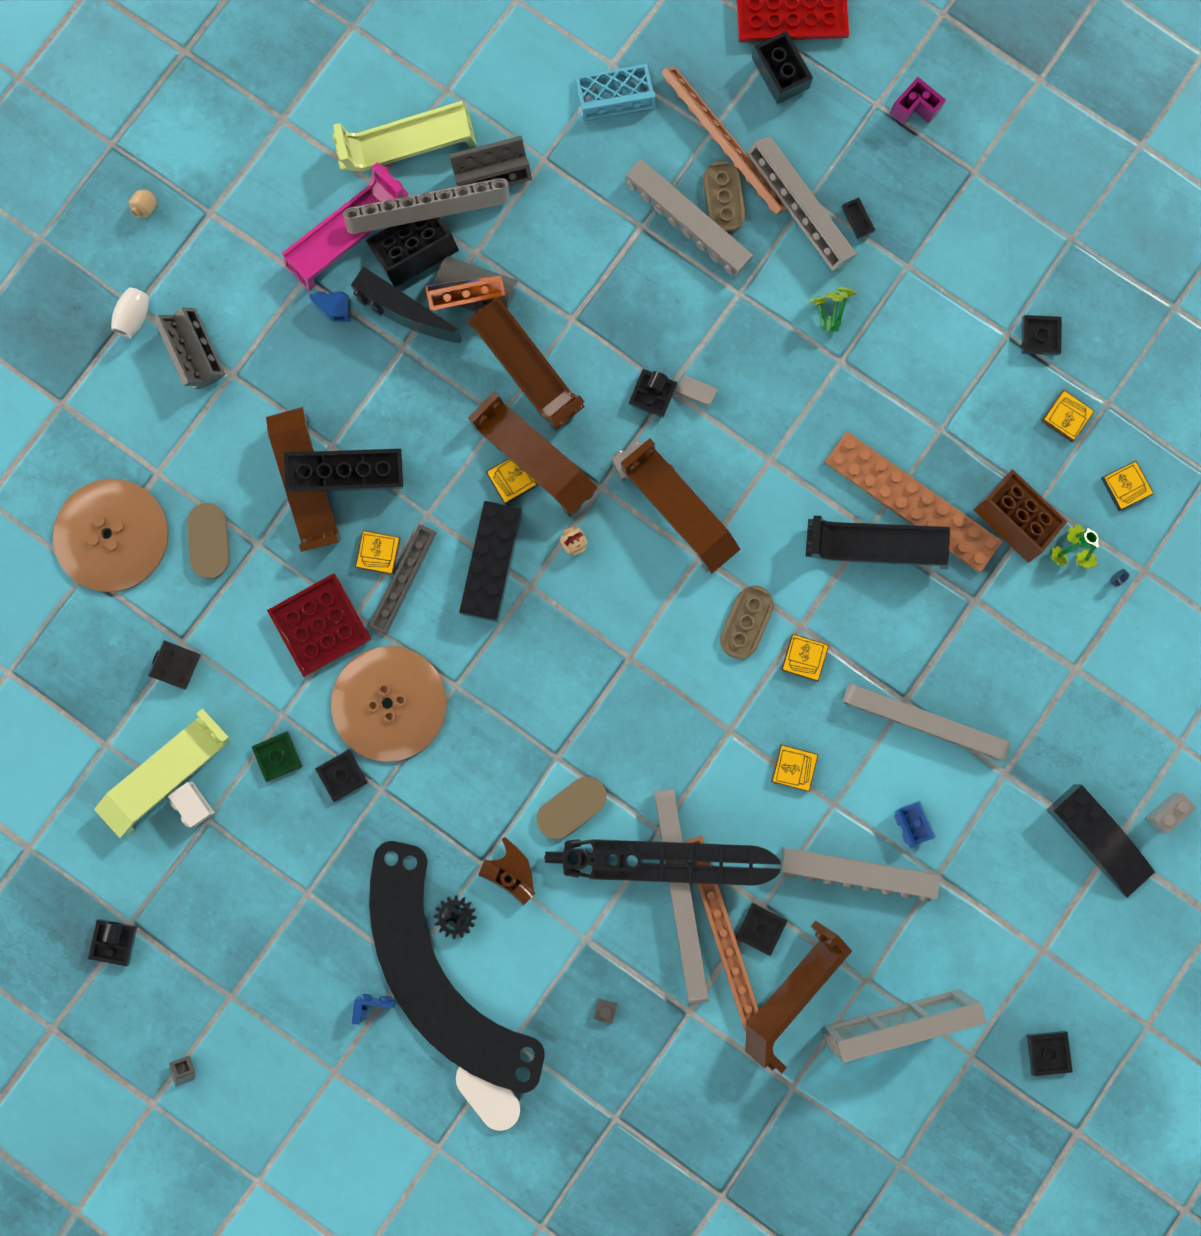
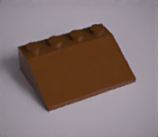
[973,469,1068,563]

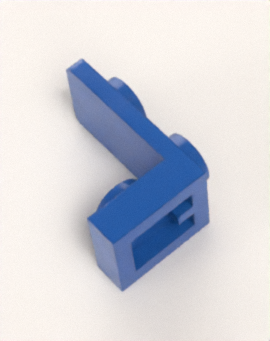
[352,994,396,1025]

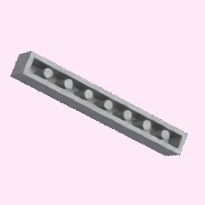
[746,136,857,272]
[626,159,753,277]
[780,847,941,902]

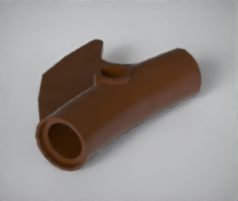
[478,837,536,906]

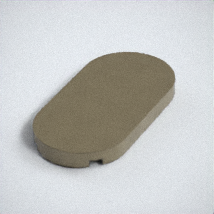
[703,161,745,234]
[187,503,230,579]
[720,586,774,659]
[537,776,607,839]

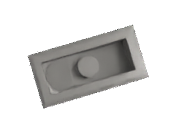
[675,375,718,409]

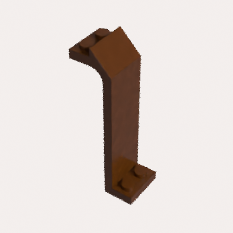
[464,297,585,430]
[468,391,598,517]
[266,407,341,552]
[621,438,741,574]
[745,920,852,1074]

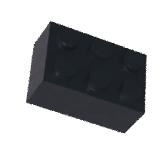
[752,31,813,105]

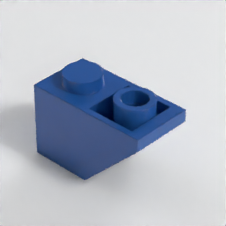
[309,291,350,322]

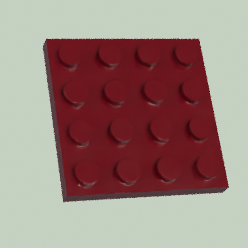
[267,573,372,677]

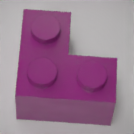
[889,77,946,125]

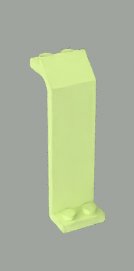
[332,101,477,171]
[94,709,230,838]

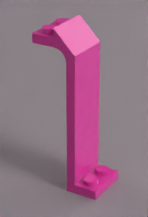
[282,162,409,291]

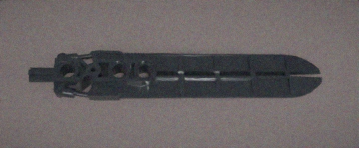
[544,839,781,886]

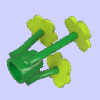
[1051,525,1099,569]

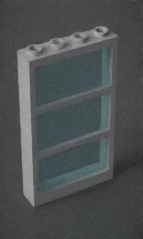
[823,989,987,1063]

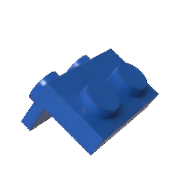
[894,801,936,848]

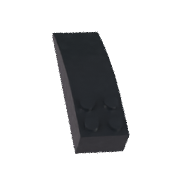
[351,267,462,343]
[283,449,403,492]
[1046,784,1155,898]

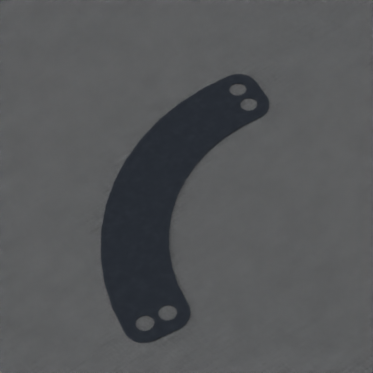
[369,841,545,1093]

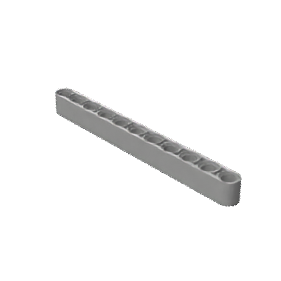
[654,788,709,1005]

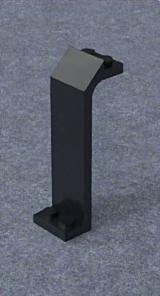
[805,515,950,569]

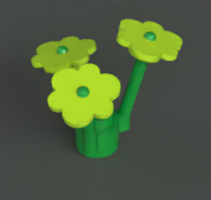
[808,287,857,331]

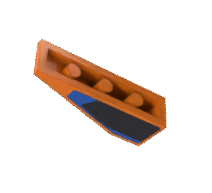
[426,276,505,311]

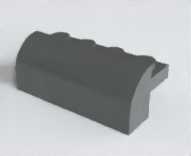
[449,136,532,187]
[435,256,518,312]
[154,307,226,390]

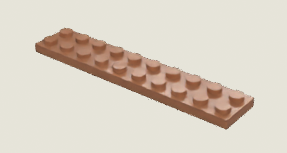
[824,432,1002,572]

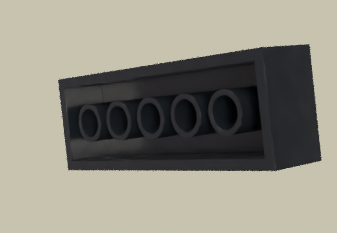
[459,501,523,623]

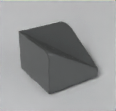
[169,1056,195,1087]

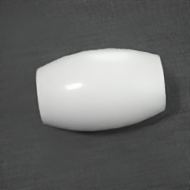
[111,287,149,338]

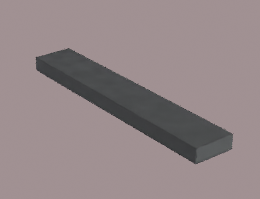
[368,524,437,635]

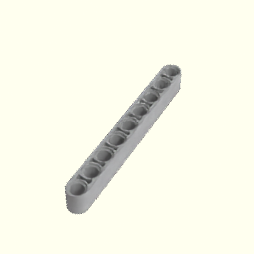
[343,178,510,234]
[842,684,1011,761]

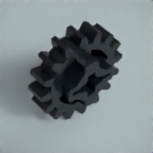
[434,895,477,939]

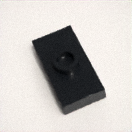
[841,197,875,240]

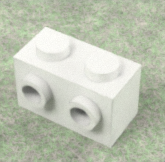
[168,782,215,828]

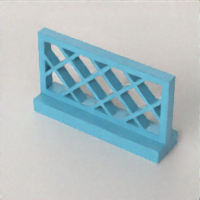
[575,64,656,121]

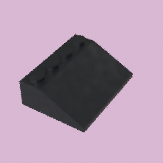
[366,217,459,287]

